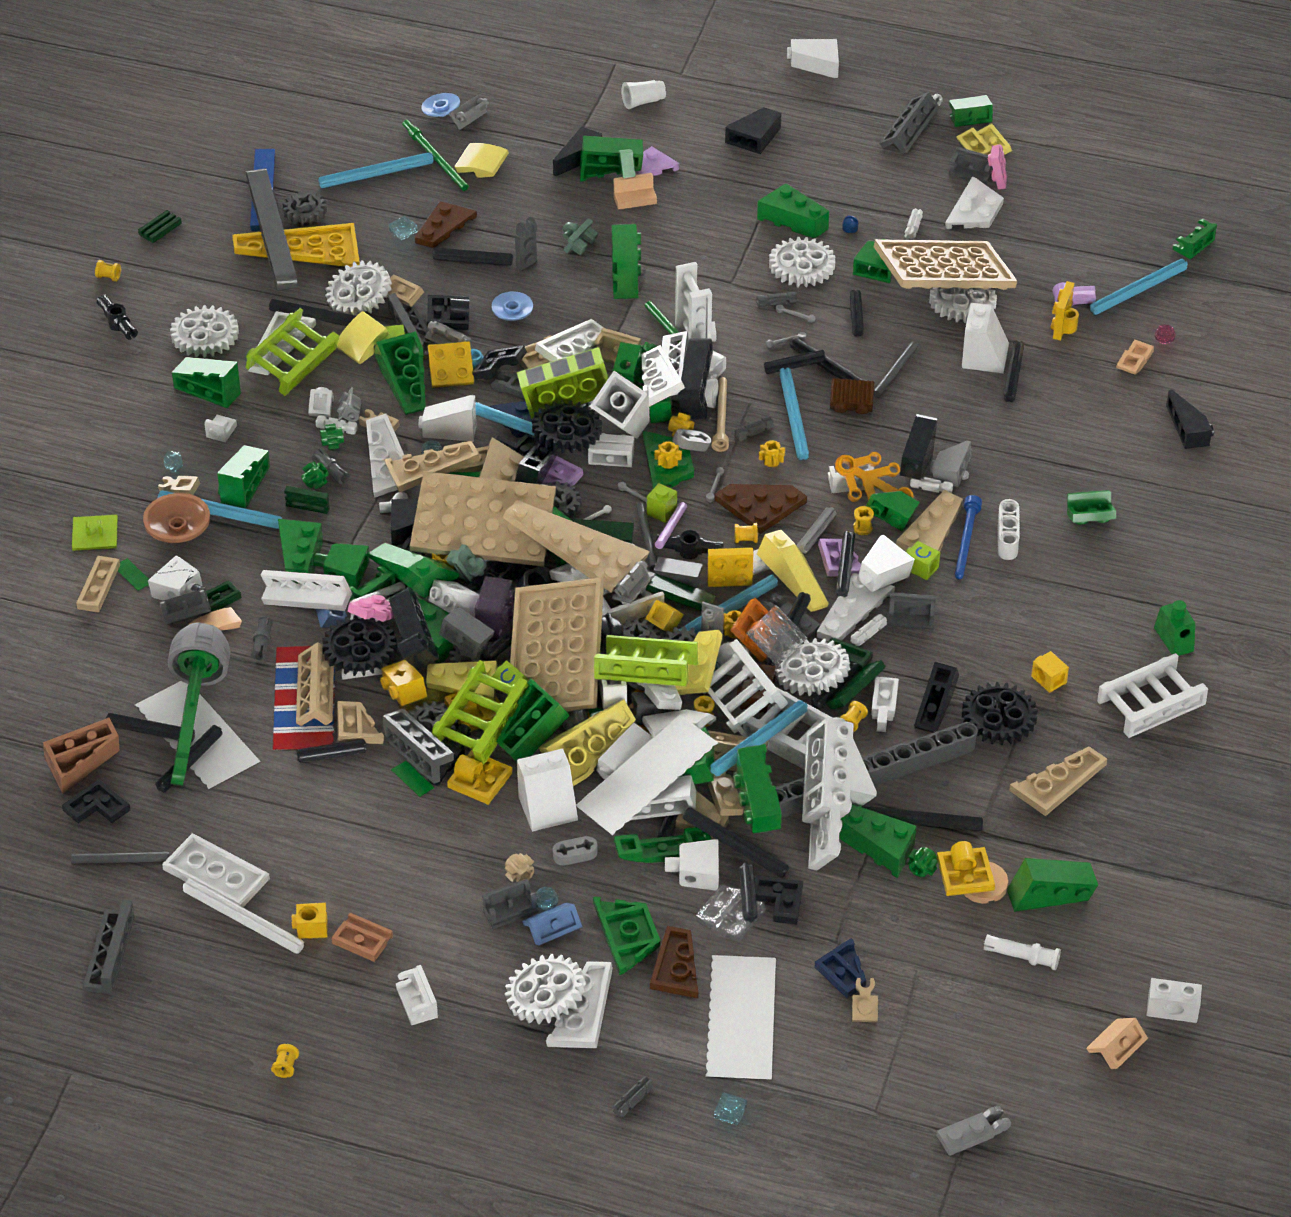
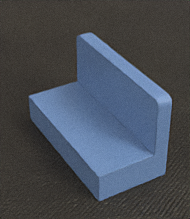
[522,903,582,945]

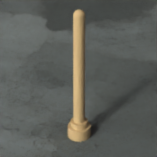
[711,377,729,452]

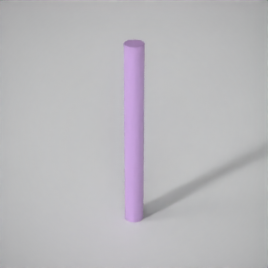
[655,502,687,549]

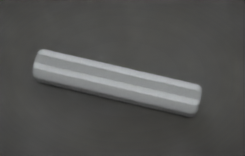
[796,507,837,554]

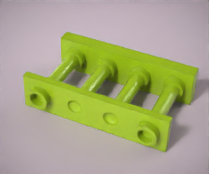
[245,308,339,396]
[594,635,698,686]
[432,660,529,766]

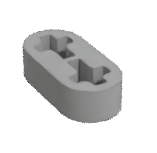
[672,429,712,452]
[553,836,598,866]

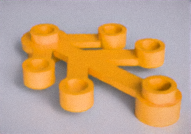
[835,452,914,502]

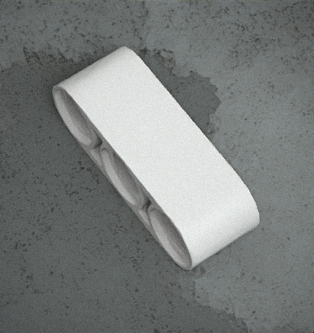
[998,499,1020,560]

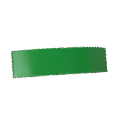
[614,827,712,863]

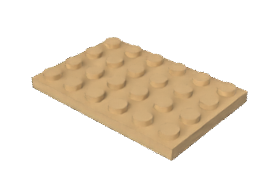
[874,240,1017,290]
[410,471,556,567]
[510,578,604,711]

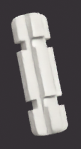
[905,208,923,240]
[316,415,358,435]
[910,477,953,493]
[851,614,887,646]

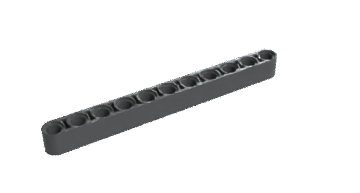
[744,722,978,827]

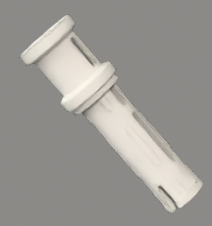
[984,934,1061,971]

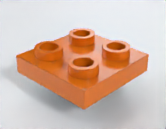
[730,598,782,662]

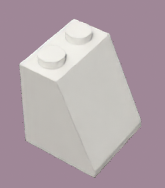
[962,303,1009,374]
[589,371,649,439]
[517,748,578,832]

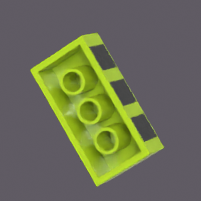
[517,347,609,419]

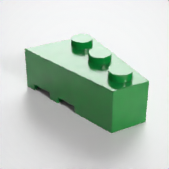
[757,183,829,238]
[217,445,270,509]
[278,519,323,584]
[1007,858,1098,912]

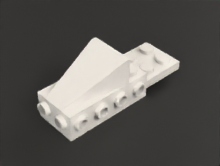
[802,717,877,871]

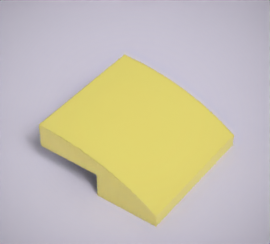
[956,123,1012,155]
[455,143,509,178]
[337,311,389,364]

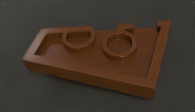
[415,201,477,248]
[650,926,699,998]

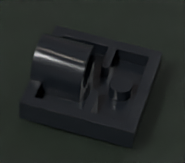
[427,295,469,330]

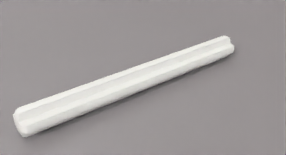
[183,879,304,954]

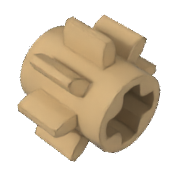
[505,853,534,883]

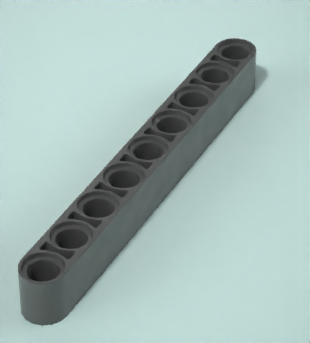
[246,168,298,291]

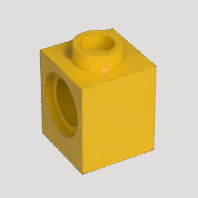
[645,599,684,632]
[1031,651,1069,693]
[292,903,328,939]

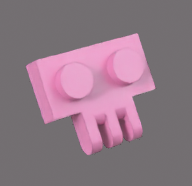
[988,144,1007,189]
[348,595,395,622]

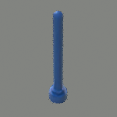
[955,495,982,579]

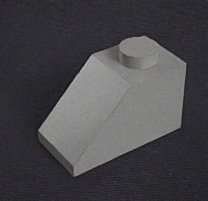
[930,441,972,487]

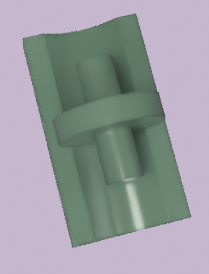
[562,218,599,255]
[446,544,486,585]

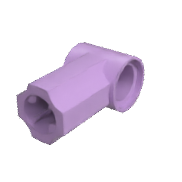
[1053,282,1096,306]

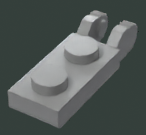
[936,1106,1012,1155]

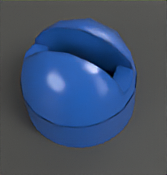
[842,215,859,233]

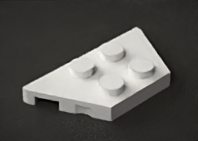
[945,177,1004,229]

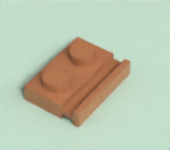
[332,913,393,962]

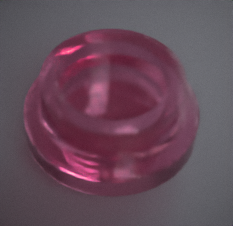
[1154,324,1176,344]

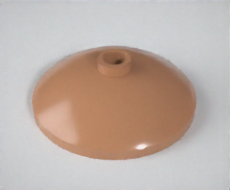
[143,493,210,543]

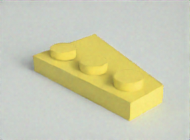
[675,630,723,695]
[426,661,497,701]

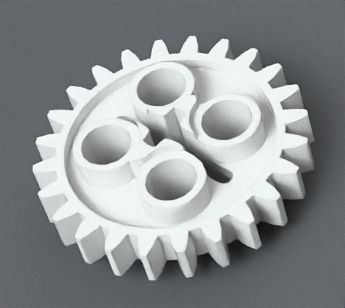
[769,237,835,287]
[325,261,392,315]
[929,287,997,323]
[170,305,239,358]
[775,638,850,696]
[505,954,586,1024]

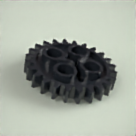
[532,400,602,453]
[322,615,397,676]
[961,682,1038,745]

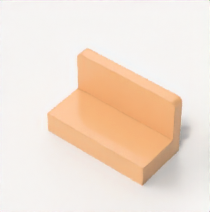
[613,173,657,209]
[1086,1018,1148,1069]

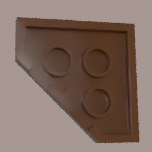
[714,484,807,534]

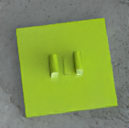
[72,515,118,551]

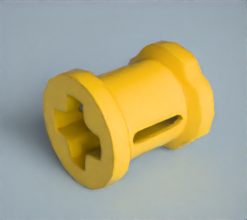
[95,260,121,282]
[853,506,874,535]
[734,523,758,543]
[694,696,715,727]
[840,701,868,732]
[271,1044,299,1078]

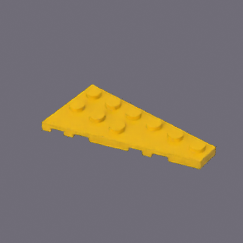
[233,223,360,267]

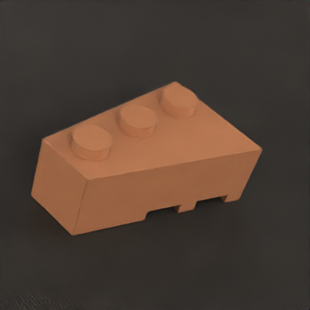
[43,718,120,794]

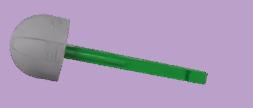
[168,623,230,786]

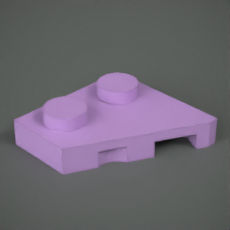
[635,146,679,176]
[541,456,584,487]
[818,539,861,576]

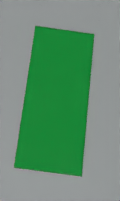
[118,558,149,591]
[391,761,434,797]

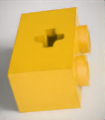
[380,660,427,706]

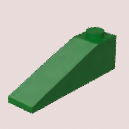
[374,331,426,415]
[368,543,459,599]

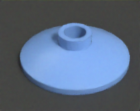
[422,93,460,117]
[492,291,533,321]

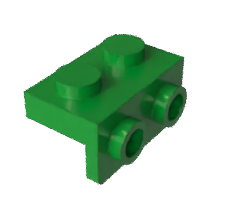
[1067,490,1116,524]

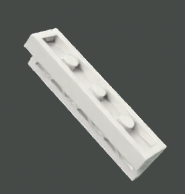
[662,331,689,405]
[261,570,352,611]

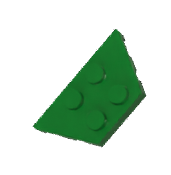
[642,431,694,489]
[593,896,661,975]

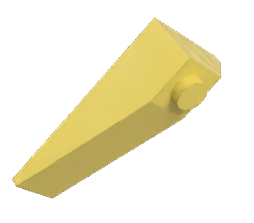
[757,530,829,612]
[539,699,636,786]

